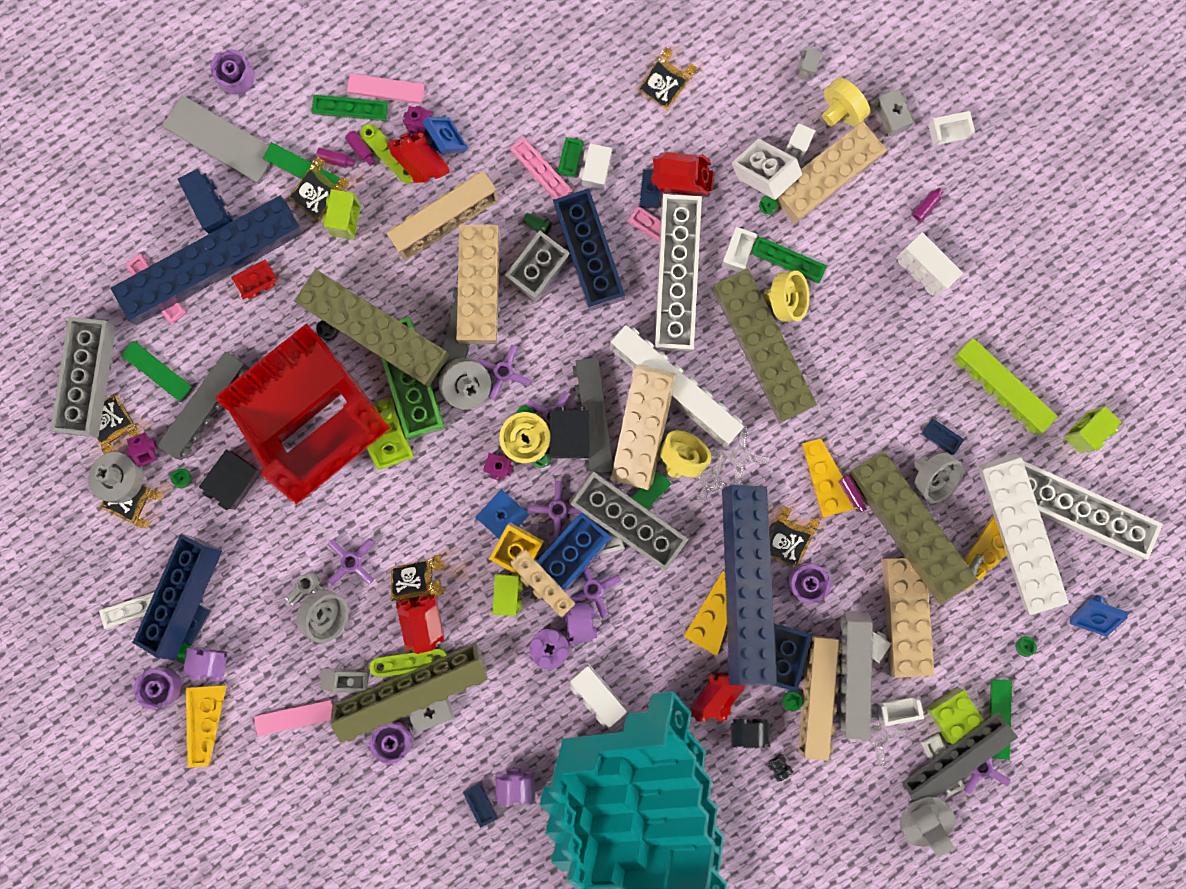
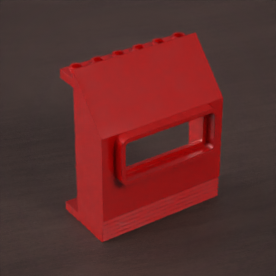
[215,323,391,505]

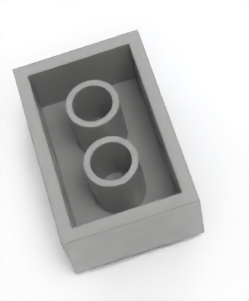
[505,231,570,303]

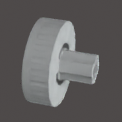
[439,357,491,410]
[88,452,143,503]
[914,453,964,503]
[296,589,349,643]

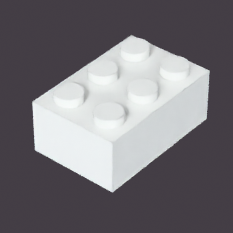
[731,138,802,200]
[896,232,963,297]
[570,662,627,728]

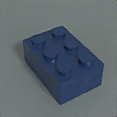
[177,168,234,234]
[774,623,812,692]

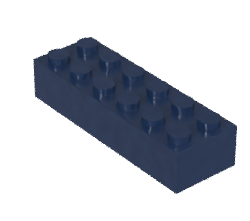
[553,188,625,312]
[132,533,222,660]

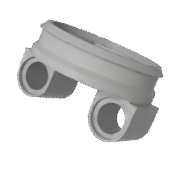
[900,797,955,858]

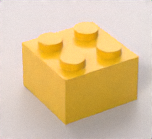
[489,522,544,577]

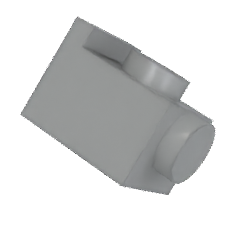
[797,46,823,80]

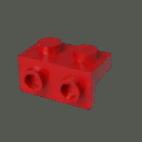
[231,259,277,300]

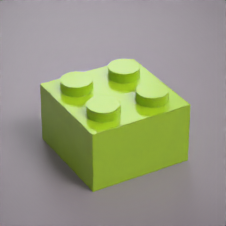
[322,189,361,240]
[1063,406,1122,453]
[492,574,524,616]
[925,687,984,745]

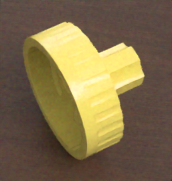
[822,78,870,127]
[763,271,809,322]
[499,412,550,464]
[659,430,711,478]

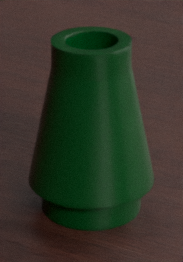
[523,213,552,235]

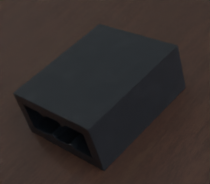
[550,407,589,459]
[199,449,261,511]

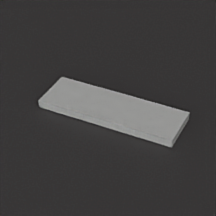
[162,95,272,184]

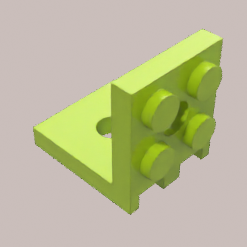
[367,397,414,470]

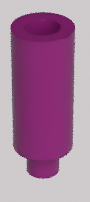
[345,130,375,166]
[316,147,355,168]
[911,188,943,222]
[838,474,867,513]

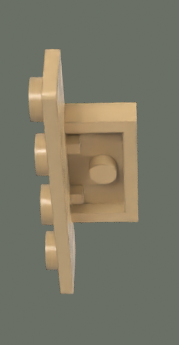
[510,550,575,617]

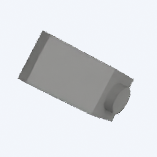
[320,669,368,692]

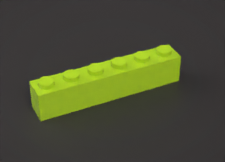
[952,338,1058,435]

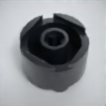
[731,719,771,748]

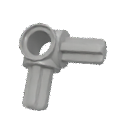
[286,572,323,605]

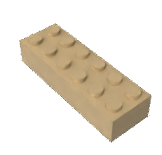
[777,121,887,224]
[386,171,499,261]
[457,225,500,344]
[611,364,677,490]
[882,558,934,678]
[798,635,841,761]

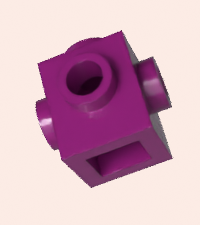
[403,106,433,136]
[126,432,158,467]
[483,452,514,481]

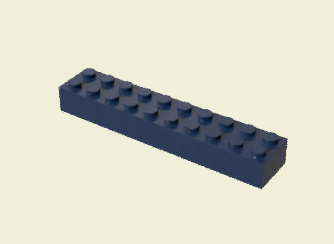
[110,195,304,326]
[722,484,777,686]

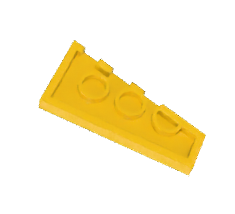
[802,439,857,517]
[964,516,1007,590]
[684,570,727,656]
[186,685,227,768]

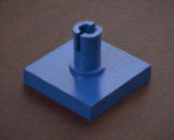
[423,117,469,153]
[475,489,530,540]
[1070,595,1128,637]

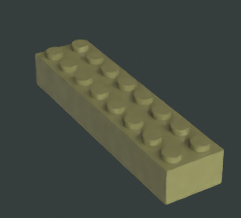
[712,268,817,424]
[294,269,450,388]
[849,451,979,606]
[330,642,488,744]

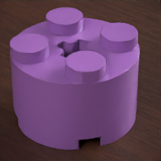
[210,49,255,95]
[788,562,831,604]
[564,602,597,644]
[530,628,569,669]
[183,647,228,681]
[133,667,181,709]
[369,720,413,764]
[495,768,536,805]

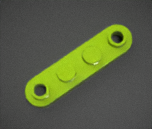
[360,124,414,184]
[370,648,447,677]

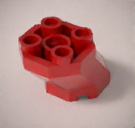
[387,131,450,183]
[651,152,714,196]
[396,584,444,654]
[689,672,746,722]

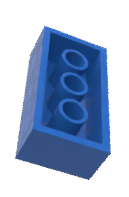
[537,512,612,592]

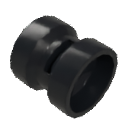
[316,320,339,341]
[767,754,794,782]

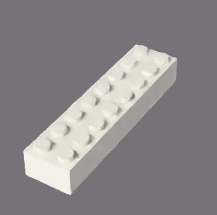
[654,194,702,352]
[610,325,744,448]
[978,453,1069,615]
[1023,461,1163,560]

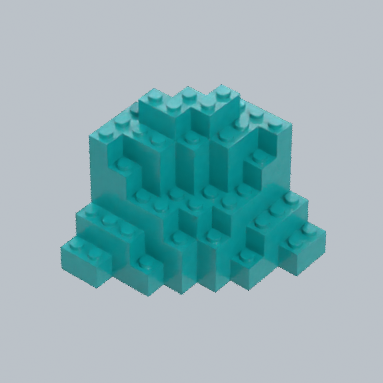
[539,691,728,889]

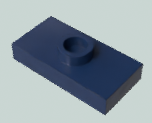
[639,169,660,209]
[921,418,964,456]
[183,604,212,646]
[463,782,498,828]

